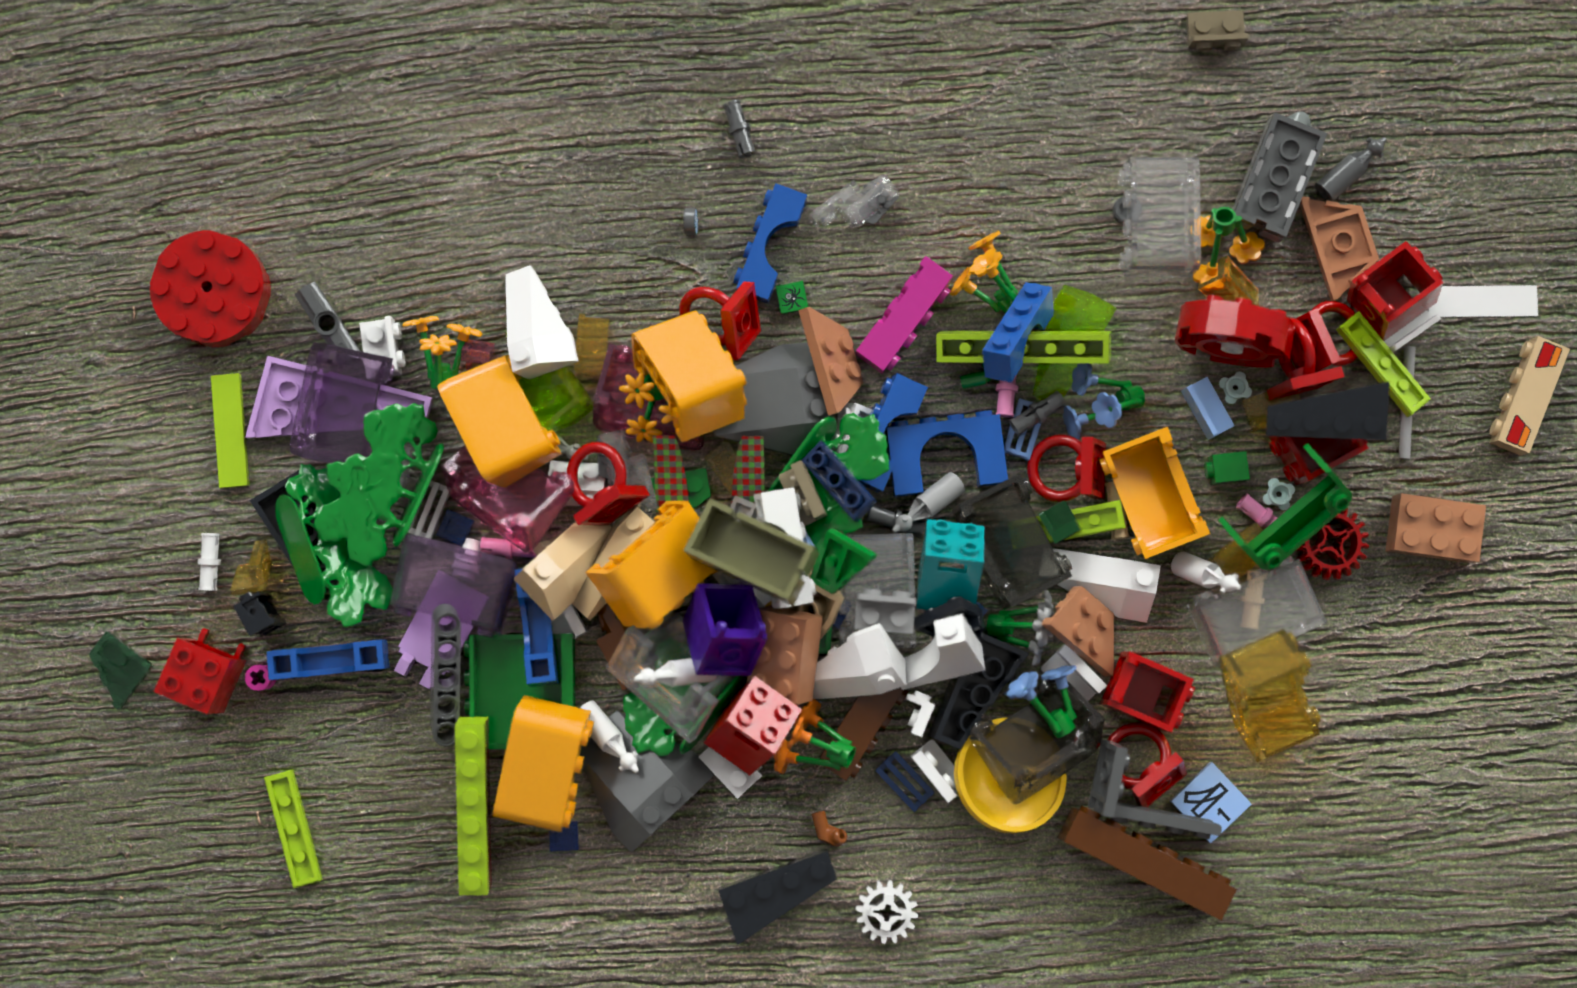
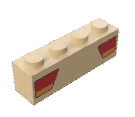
[1489,336,1570,456]

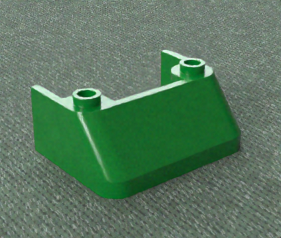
[1218,443,1352,570]

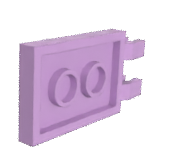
[394,571,490,689]

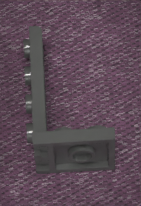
[1088,739,1222,839]

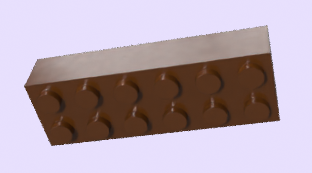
[1057,805,1237,921]

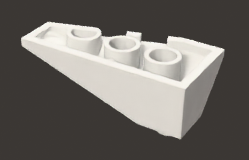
[1039,547,1161,623]

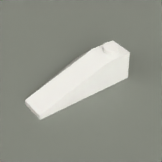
[505,265,579,379]
[813,623,906,699]

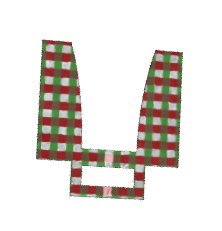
[653,435,765,516]

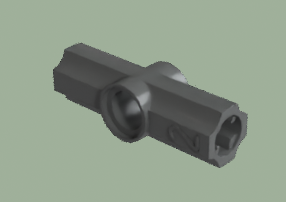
[294,282,362,366]

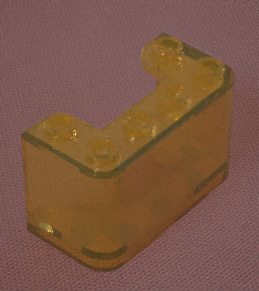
[1218,629,1321,762]

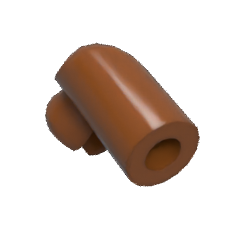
[811,810,847,847]

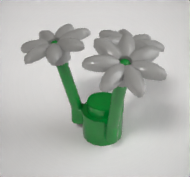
[987,589,1055,665]

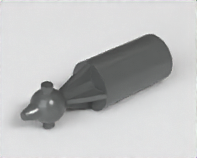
[1315,137,1387,201]

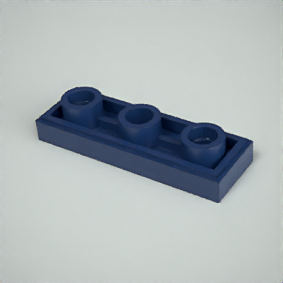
[801,441,877,522]

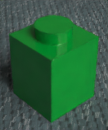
[1204,451,1250,485]

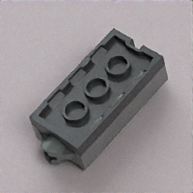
[1232,111,1328,243]

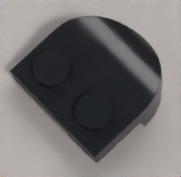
[914,596,986,641]

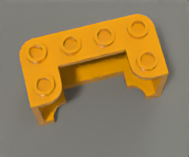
[631,310,747,442]
[585,501,718,629]
[493,695,594,832]

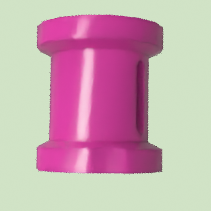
[245,665,276,690]

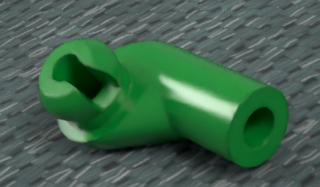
[960,363,992,389]

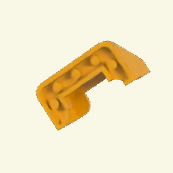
[437,355,562,488]
[1099,427,1210,559]

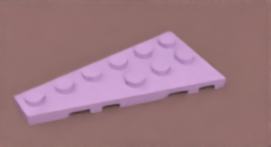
[245,356,433,439]

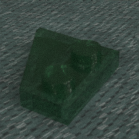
[89,631,154,710]

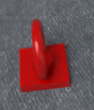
[679,281,761,360]
[1290,301,1358,372]
[1267,318,1344,401]
[1027,434,1106,502]
[566,442,650,526]
[1107,723,1187,807]

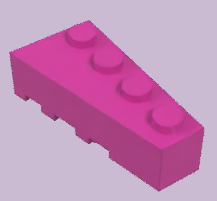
[855,255,953,374]

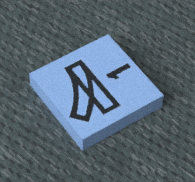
[1169,762,1251,843]

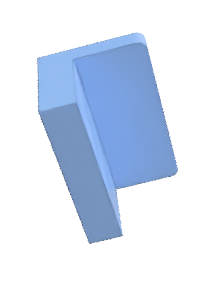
[1181,377,1235,440]

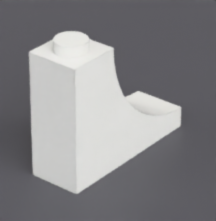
[901,614,985,690]

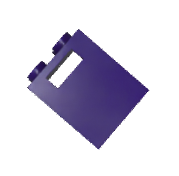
[682,583,767,676]

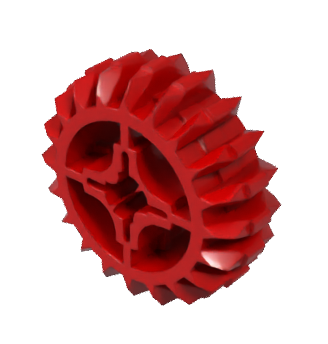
[1294,507,1369,580]

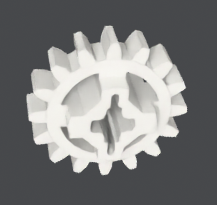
[855,880,918,944]

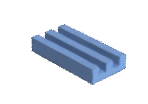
[1004,398,1041,461]

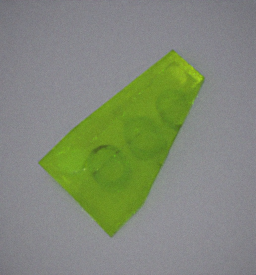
[1032,284,1117,401]
[505,331,596,431]

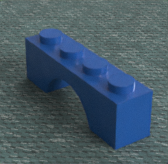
[733,183,807,304]
[982,282,1054,383]
[858,373,928,493]
[515,569,559,687]
[266,640,390,680]

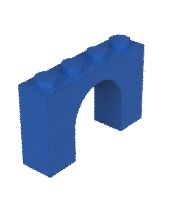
[885,410,1008,497]

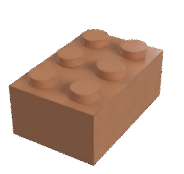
[1385,493,1486,563]
[747,605,823,705]

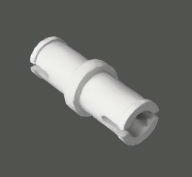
[198,533,221,591]

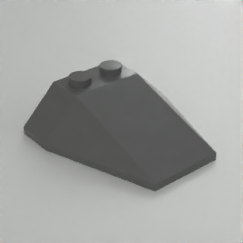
[713,343,828,456]
[579,710,715,853]

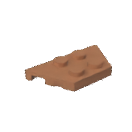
[1299,197,1379,301]
[799,307,863,416]
[1042,586,1114,676]

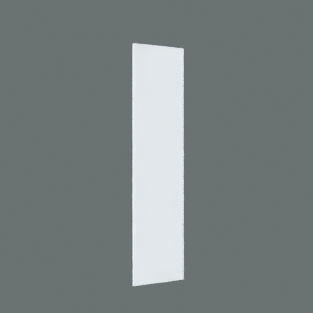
[1429,286,1538,317]

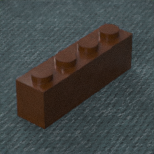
[818,687,909,781]

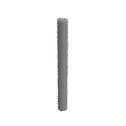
[1399,346,1416,459]

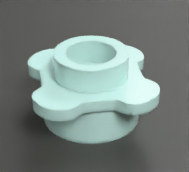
[1219,372,1252,404]
[1263,478,1295,510]

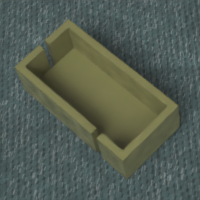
[683,499,819,606]

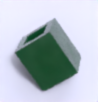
[1038,501,1082,544]

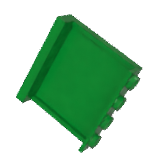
[464,633,576,749]

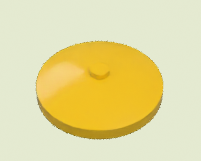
[954,717,1066,834]

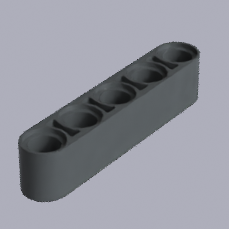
[430,604,461,747]

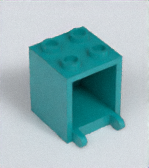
[916,519,984,610]

